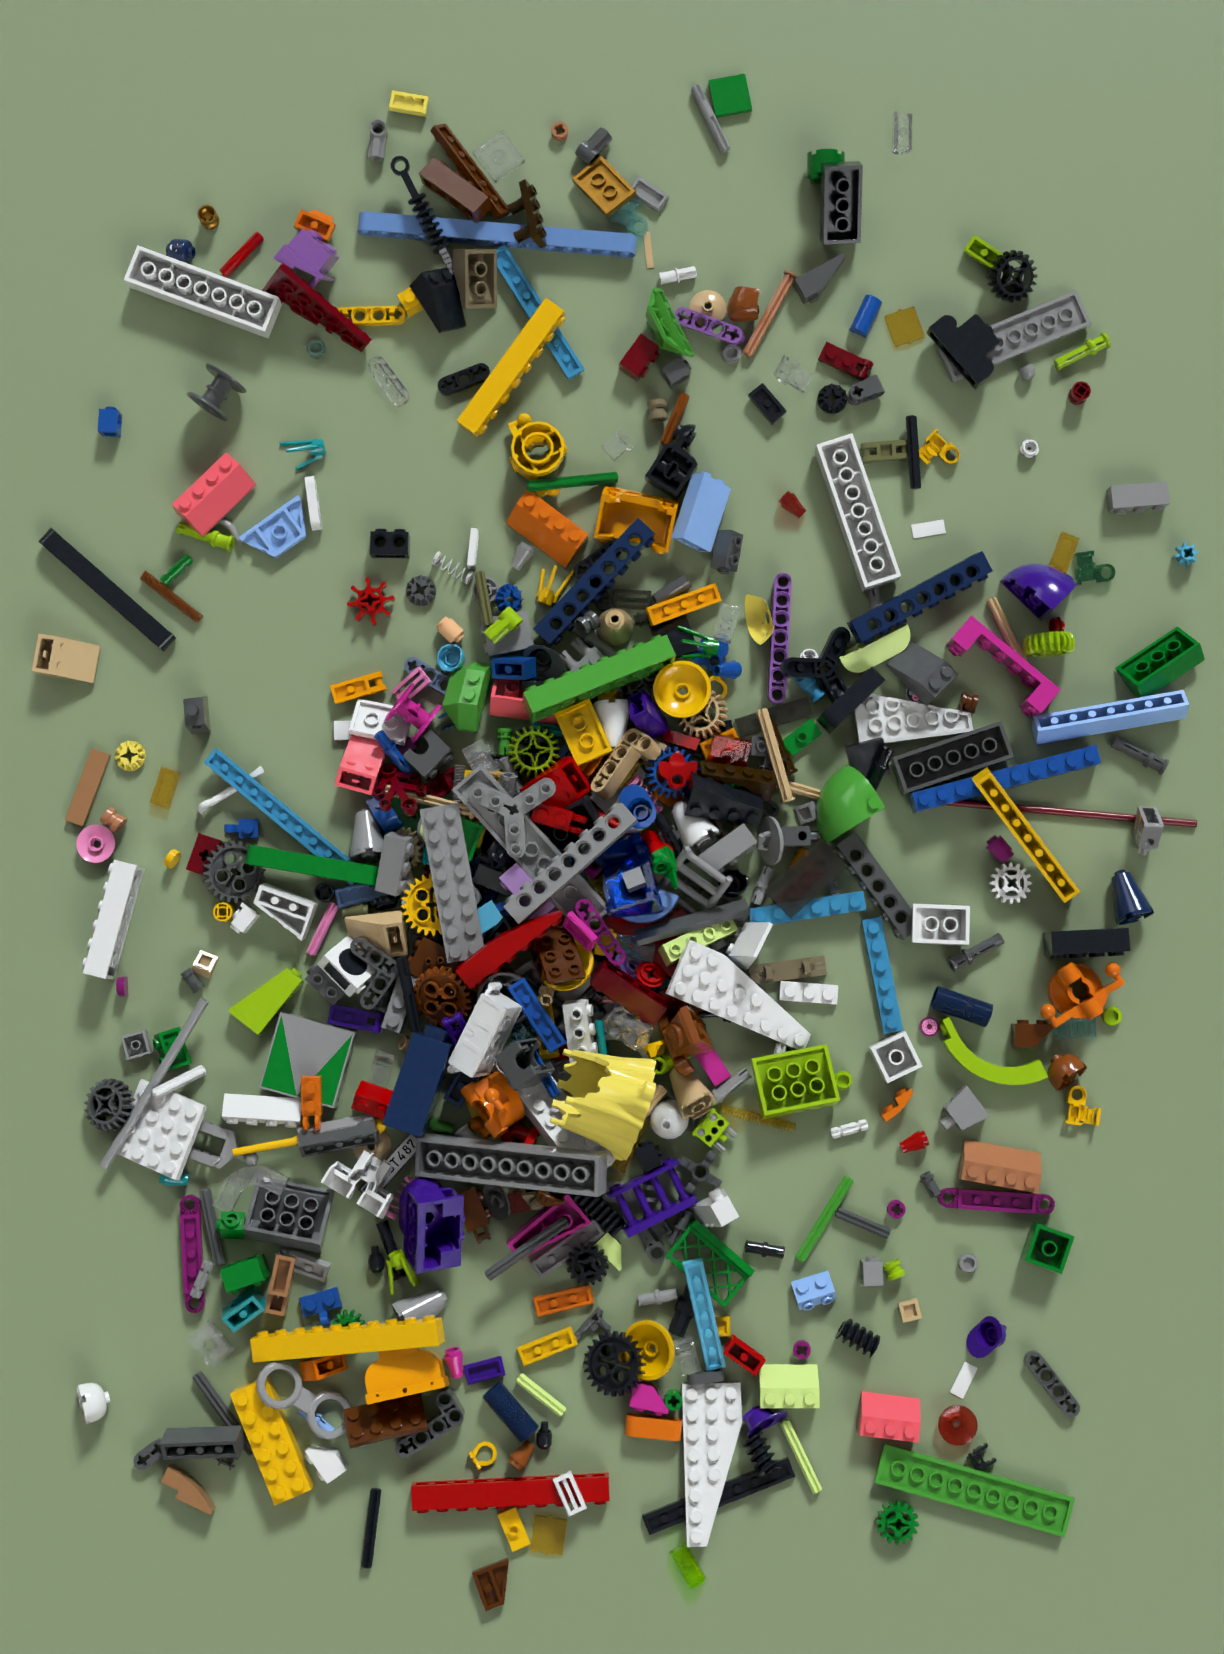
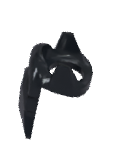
[477,831,516,867]

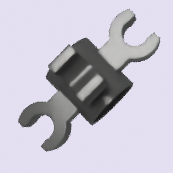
[679,1150,722,1194]

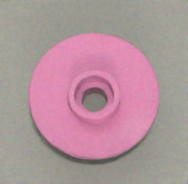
[76,825,115,863]

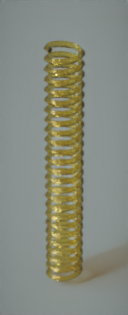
[721,1103,796,1133]

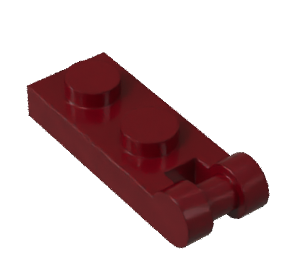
[818,341,874,381]

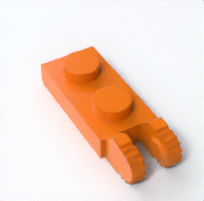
[301,1076,323,1131]

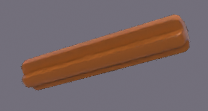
[660,393,689,446]

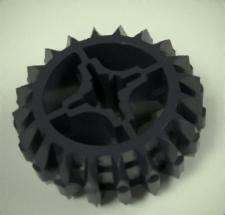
[987,250,1038,303]

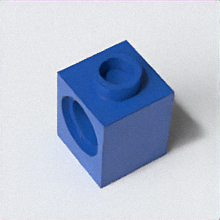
[98,407,122,437]

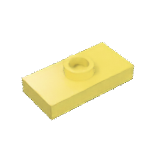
[389,90,429,117]

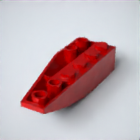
[456,910,563,989]

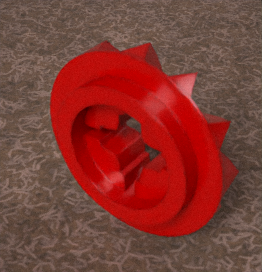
[635,961,666,989]

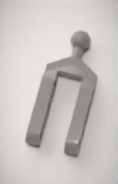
[188,1119,259,1168]

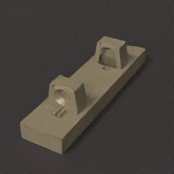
[748,956,827,984]

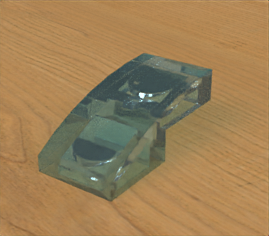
[614,934,655,963]

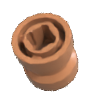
[100,807,127,833]

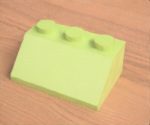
[759,1364,820,1408]

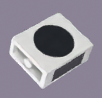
[317,935,378,997]

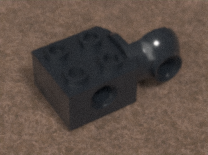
[645,424,698,501]

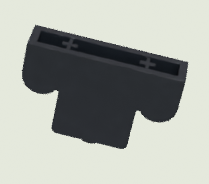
[927,314,1000,390]

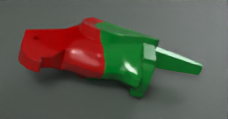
[641,829,678,889]

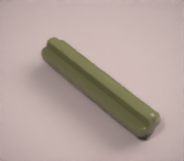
[474,571,494,627]

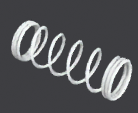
[431,551,474,585]

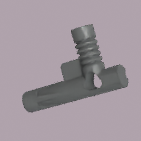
[574,1307,611,1341]

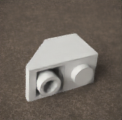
[305,1445,349,1484]

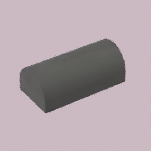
[652,574,692,604]

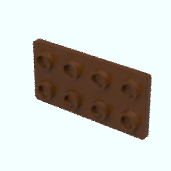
[531,918,586,984]

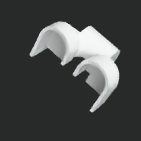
[321,1150,393,1219]

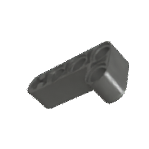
[395,1387,465,1458]

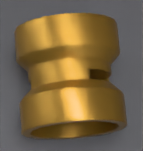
[197,205,219,230]

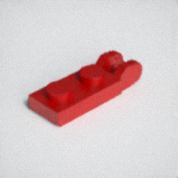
[531,802,587,834]

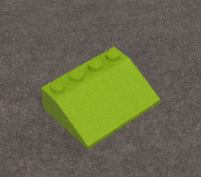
[751,1044,840,1119]

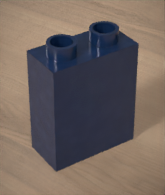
[382,1024,455,1137]

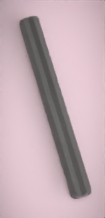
[485,1216,570,1281]
[193,1371,253,1456]

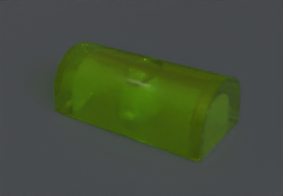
[669,1542,706,1589]

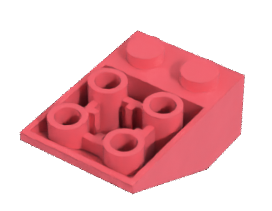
[334,734,386,796]

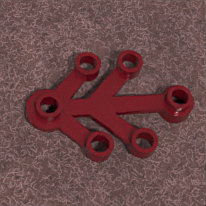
[373,764,428,816]

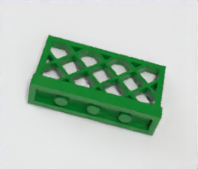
[665,1219,755,1308]

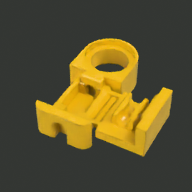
[919,429,960,465]
[1063,1086,1101,1126]

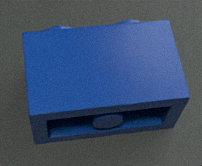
[491,656,537,680]

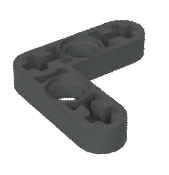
[350,937,399,1009]

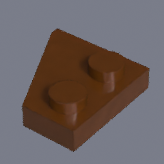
[472,1557,509,1611]

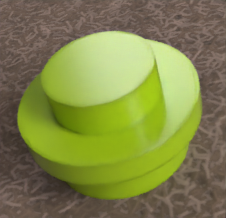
[835,1071,853,1090]

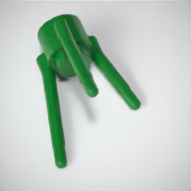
[677,625,719,659]

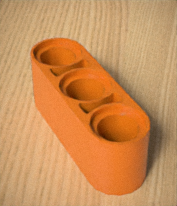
[624,1413,683,1441]

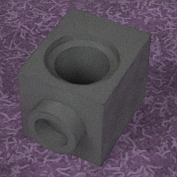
[661,357,691,389]

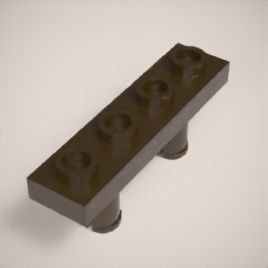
[507,179,547,249]

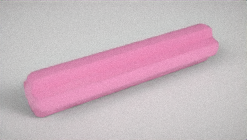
[306,902,339,956]

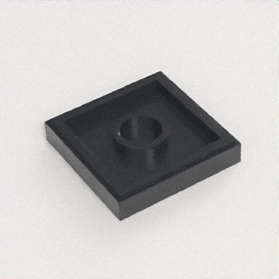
[845,737,890,780]

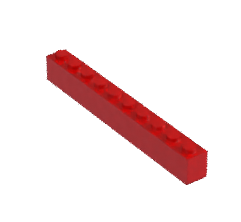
[411,1473,610,1513]

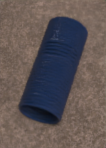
[930,986,993,1027]
[482,1381,539,1443]

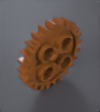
[413,966,474,1028]

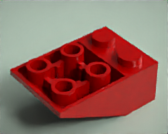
[519,756,591,811]

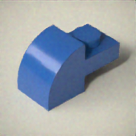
[366,796,404,834]

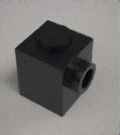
[635,1140,662,1172]

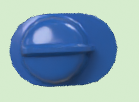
[618,785,657,829]

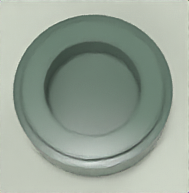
[307,339,326,359]

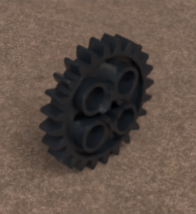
[583,1331,646,1397]

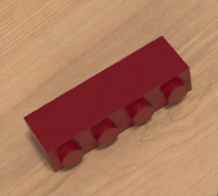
[590,959,668,1026]

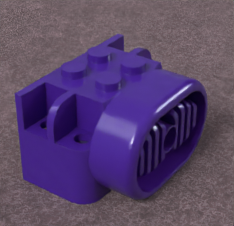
[399,1177,465,1274]

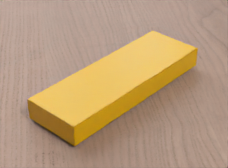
[517,1326,578,1366]

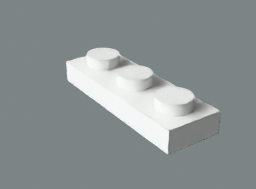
[779,981,838,1004]

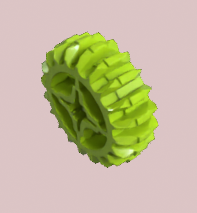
[1022,631,1075,658]
[508,725,560,777]

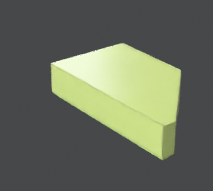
[594,1232,622,1271]

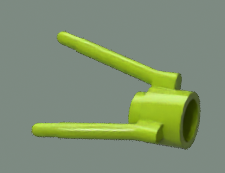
[386,1249,420,1295]

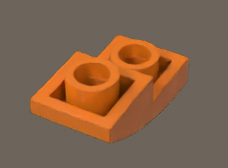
[880,1087,913,1122]

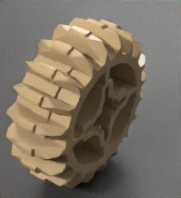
[677,690,728,740]

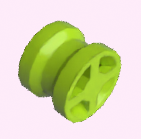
[883,1258,906,1281]

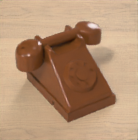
[657,1006,714,1076]

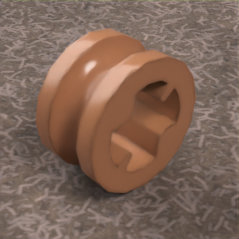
[551,121,568,141]

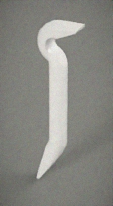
[197,766,264,815]

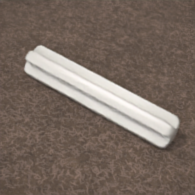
[152,1065,206,1099]

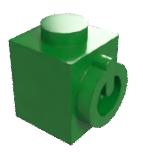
[216,1211,246,1239]

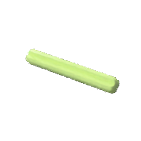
[780,1419,822,1494]

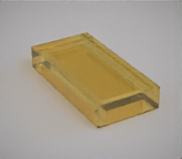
[1048,532,1080,574]
[150,767,181,809]

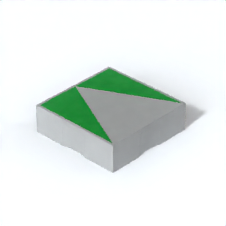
[259,1012,358,1108]

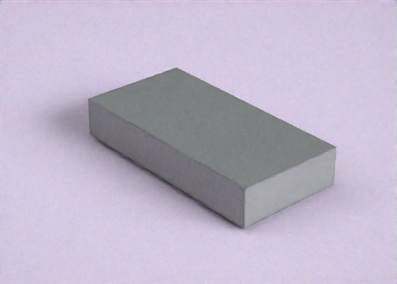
[631,176,669,213]

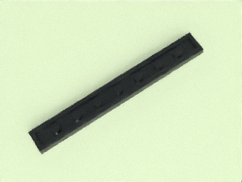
[642,1457,796,1535]

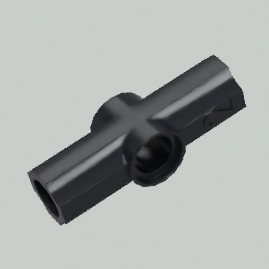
[668,1283,694,1338]

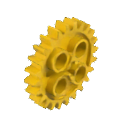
[401,873,442,936]

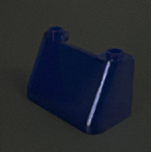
[595,831,664,918]

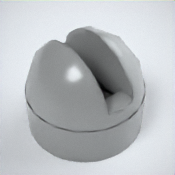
[1019,364,1035,380]

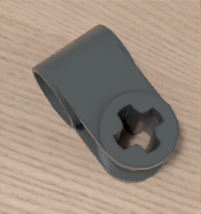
[847,375,885,406]

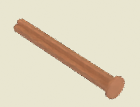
[743,270,797,357]

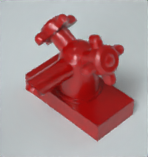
[500,1118,540,1145]

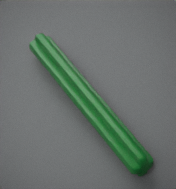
[526,472,618,492]

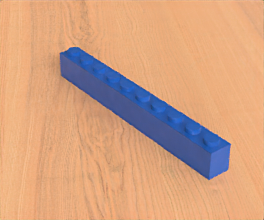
[908,745,1101,814]

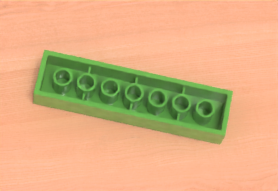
[523,635,676,723]

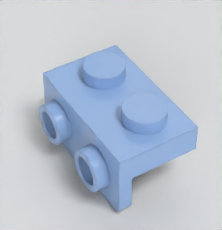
[791,1271,836,1310]

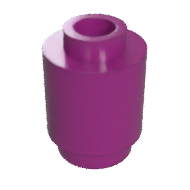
[986,835,1014,864]

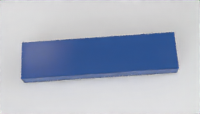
[508,977,567,1054]

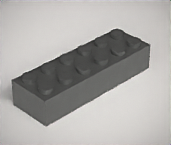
[890,721,1014,796]

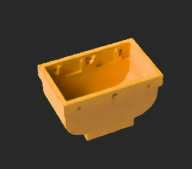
[365,1347,450,1405]

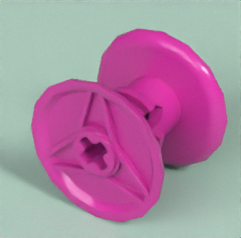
[383,683,442,743]

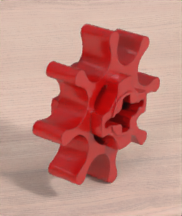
[347,577,395,626]

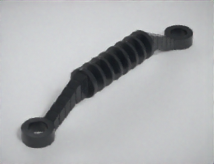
[391,156,460,296]

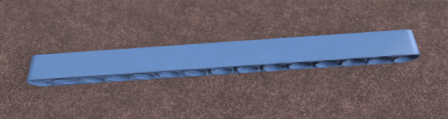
[357,211,637,258]

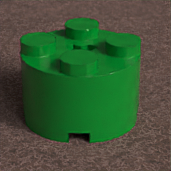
[807,149,845,184]

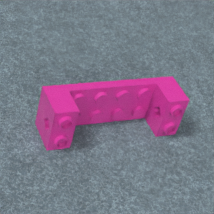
[946,615,1061,717]

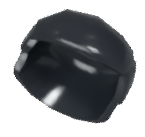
[718,869,748,898]

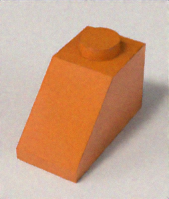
[299,1354,348,1381]

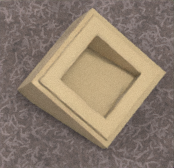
[192,950,218,978]

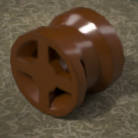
[958,692,978,714]

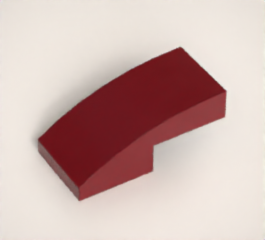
[423,767,463,798]

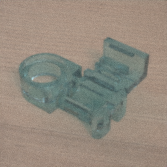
[611,197,648,236]

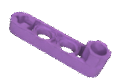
[674,307,745,346]

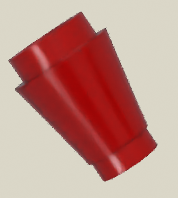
[900,1130,930,1153]

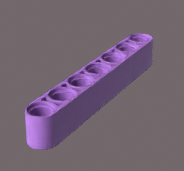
[767,572,792,705]

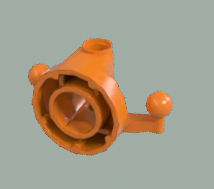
[1040,961,1125,1028]
[460,1071,525,1139]

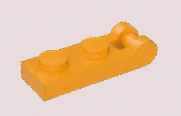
[330,671,387,705]

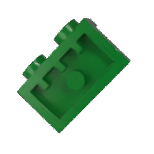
[153,1027,192,1072]

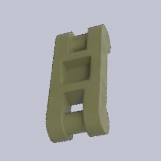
[860,440,908,464]

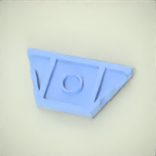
[239,495,307,559]

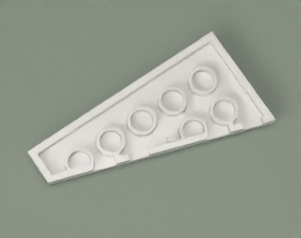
[854,694,973,744]

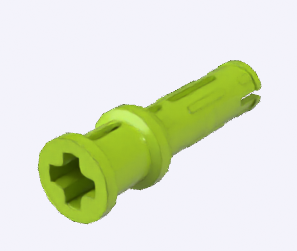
[1053,332,1111,370]
[176,521,235,552]

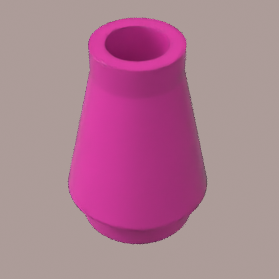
[444,1347,463,1378]

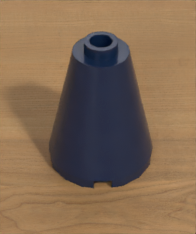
[1111,870,1154,925]

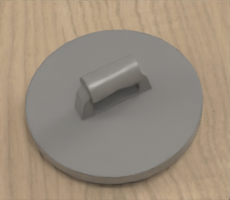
[756,816,784,865]

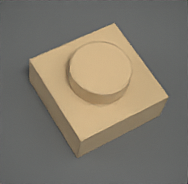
[897,1298,922,1323]

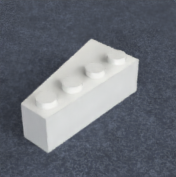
[690,1188,739,1227]

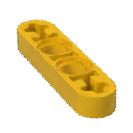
[337,306,406,326]

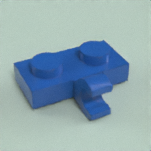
[299,1286,343,1326]

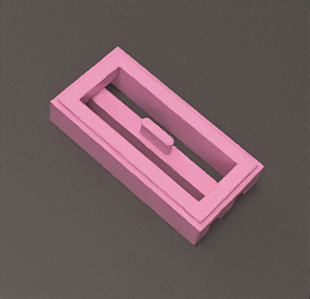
[391,667,432,700]

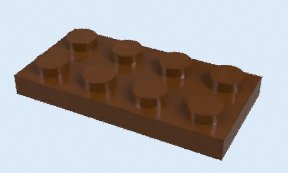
[343,1393,428,1449]

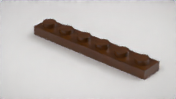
[430,123,510,219]

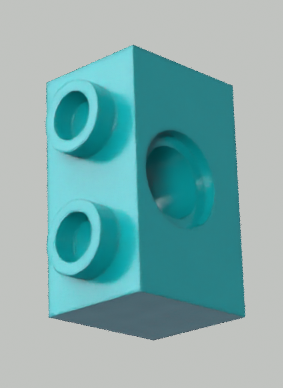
[221,1286,265,1333]

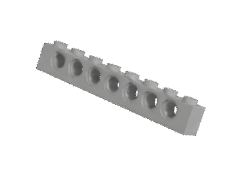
[503,802,638,925]

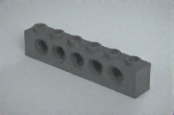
[835,831,912,940]

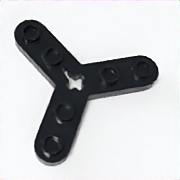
[780,627,851,704]

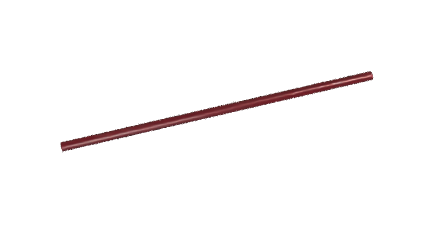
[946,800,1197,828]

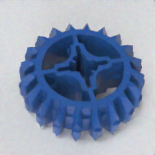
[645,747,694,798]

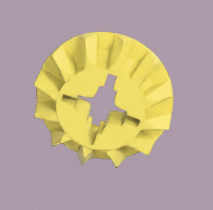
[114,740,146,771]

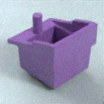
[274,229,340,288]

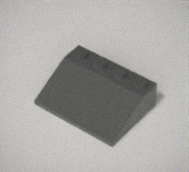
[243,1175,335,1253]

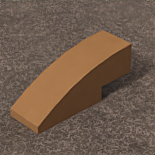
[265,1254,296,1316]
[161,1463,216,1515]

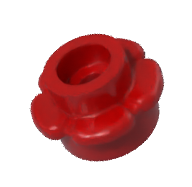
[1049,617,1065,632]

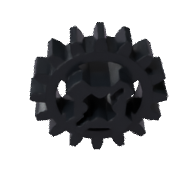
[566,1242,609,1286]

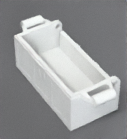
[447,982,523,1078]

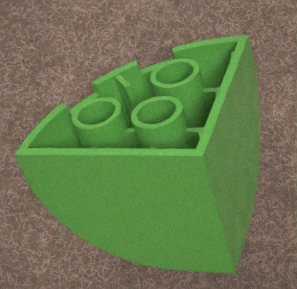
[816,765,885,844]

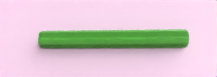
[795,1176,853,1262]

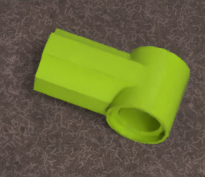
[484,606,523,645]

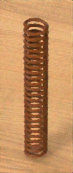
[140,570,203,623]

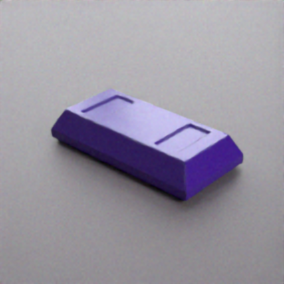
[463,1356,506,1385]

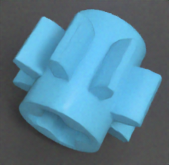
[1173,542,1199,567]

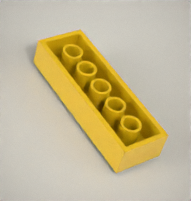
[230,1374,314,1506]

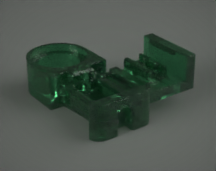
[1075,551,1116,585]

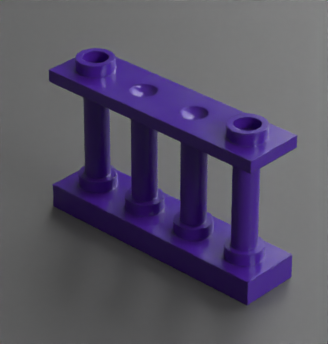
[606,1157,698,1238]

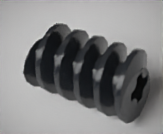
[835,1319,880,1358]
[743,1432,782,1477]

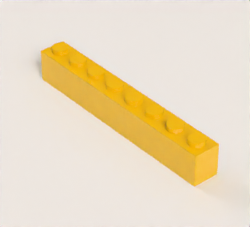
[456,298,566,437]
[971,767,1080,903]

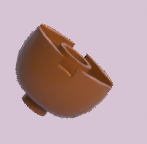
[1047,1054,1087,1091]

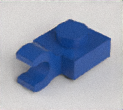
[224,819,259,839]

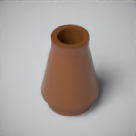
[508,1439,535,1470]

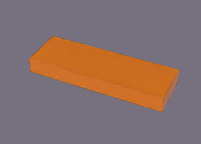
[533,1283,594,1317]

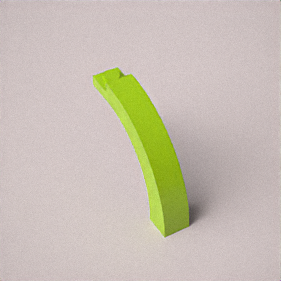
[939,1017,1048,1085]

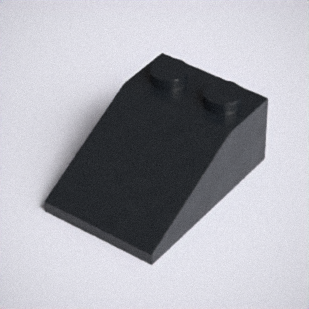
[410,267,466,333]

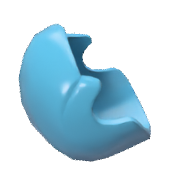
[436,644,465,672]

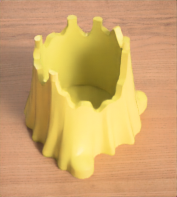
[550,1048,656,1161]

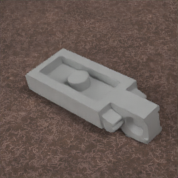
[277,1248,331,1282]

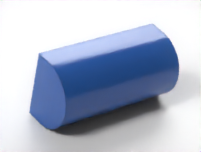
[849,295,882,338]

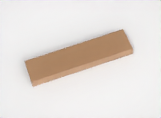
[65,748,111,827]

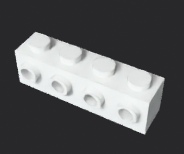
[562,999,598,1063]
[222,1093,303,1128]

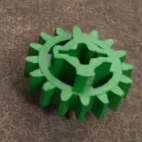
[875,1500,919,1545]

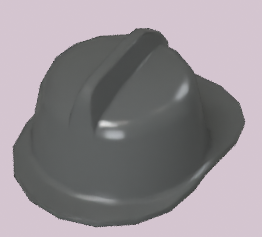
[523,644,564,679]

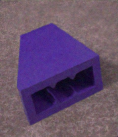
[627,688,669,739]

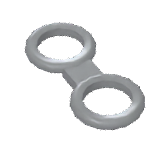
[256,1361,351,1440]

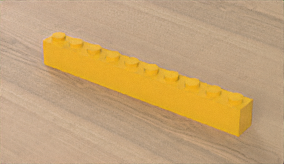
[250,1315,445,1363]

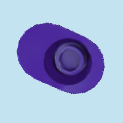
[966,1316,1007,1358]
[743,1406,788,1438]

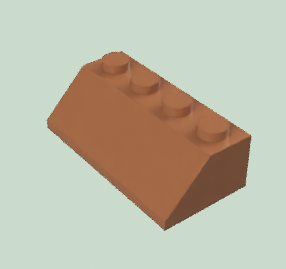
[957,1139,1042,1193]

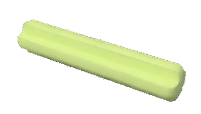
[516,1373,566,1417]

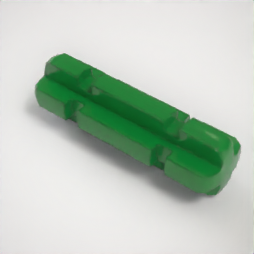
[160,554,193,586]

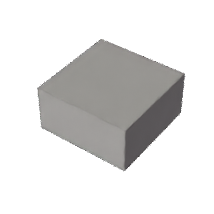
[121,1030,153,1060]

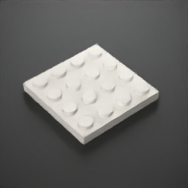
[118,1079,208,1180]

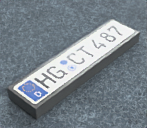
[358,1134,417,1193]

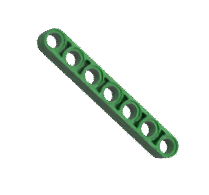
[245,845,379,886]

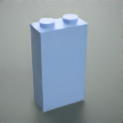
[671,471,731,552]

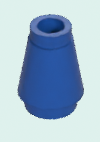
[713,660,742,679]

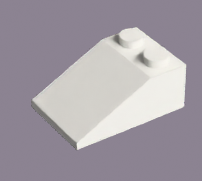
[911,904,970,945]
[726,922,773,971]

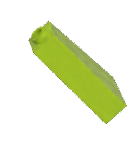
[228,968,305,1035]

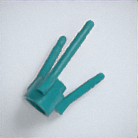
[280,439,326,470]

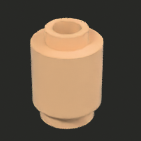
[436,616,465,644]

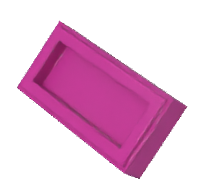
[562,911,598,952]

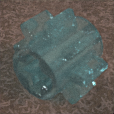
[511,1020,535,1041]

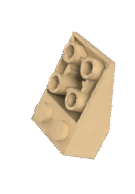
[32,633,101,683]
[345,910,408,957]

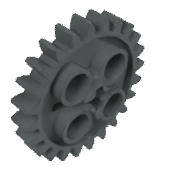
[202,840,266,903]

